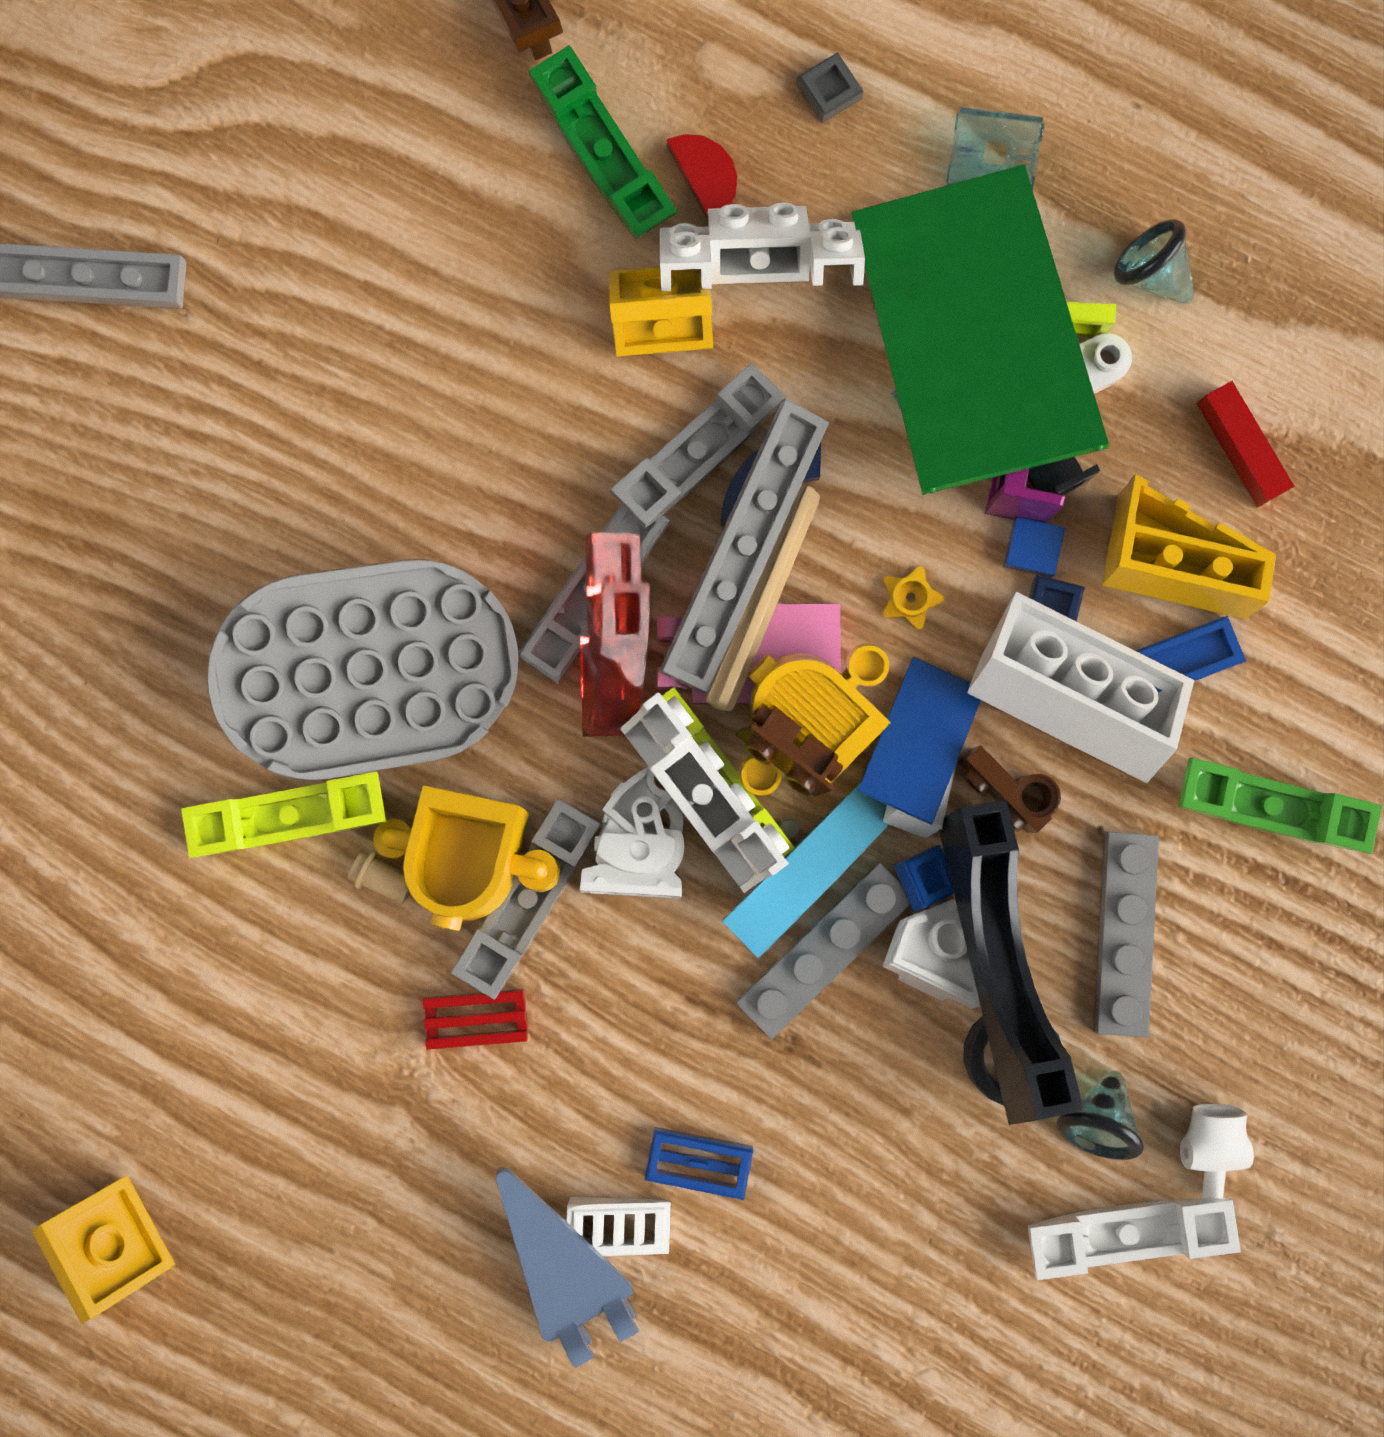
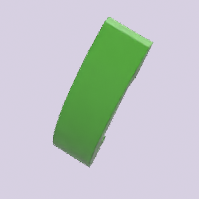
[1178,758,1382,854]

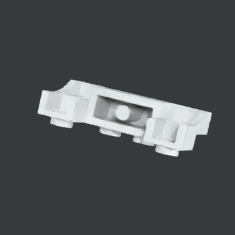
[660,203,865,291]

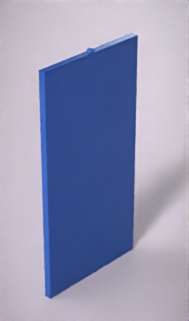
[857,657,981,825]

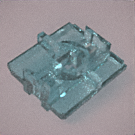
[946,107,1045,189]

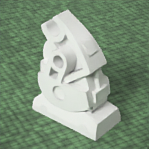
[580,767,684,899]

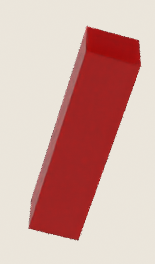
[1196,381,1295,508]

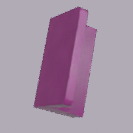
[985,468,1065,523]

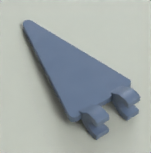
[496,1167,639,1368]

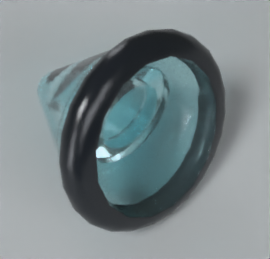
[1114,219,1194,303]
[1056,1070,1144,1160]

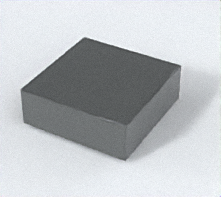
[796,52,864,123]

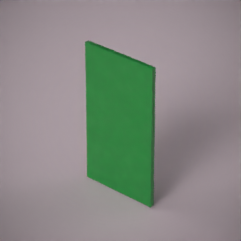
[851,164,1109,495]

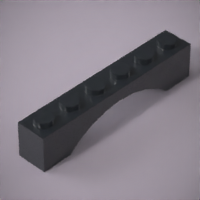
[939,801,1084,1125]

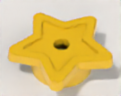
[883,566,944,629]

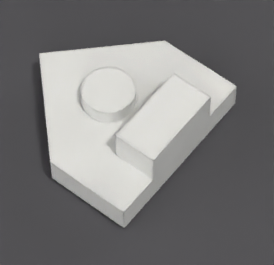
[882,899,980,1009]

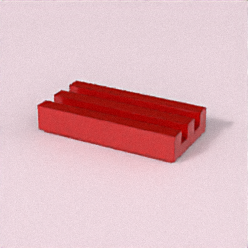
[422,989,528,1050]

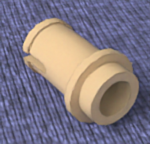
[348,851,410,905]

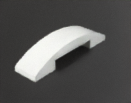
[1028,1198,1241,1280]

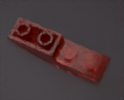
[580,532,649,737]

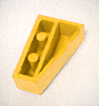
[1102,474,1276,619]

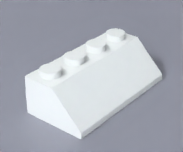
[967,592,1194,783]

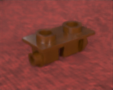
[735,703,843,797]

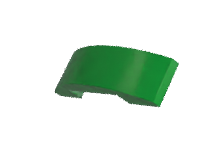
[529,45,677,240]

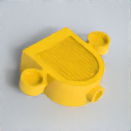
[740,643,891,796]
[373,785,561,931]

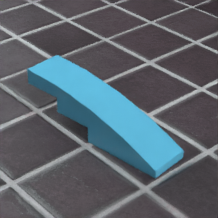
[722,781,889,958]

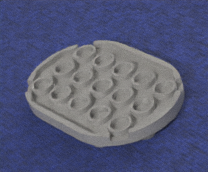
[207,559,519,780]

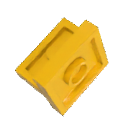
[609,266,713,357]
[31,1175,176,1324]

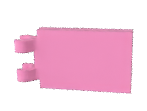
[657,604,841,705]

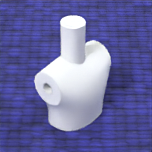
[1180,1104,1254,1198]

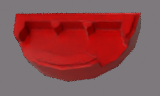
[667,134,738,221]

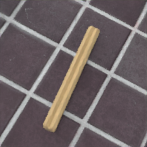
[706,485,820,712]

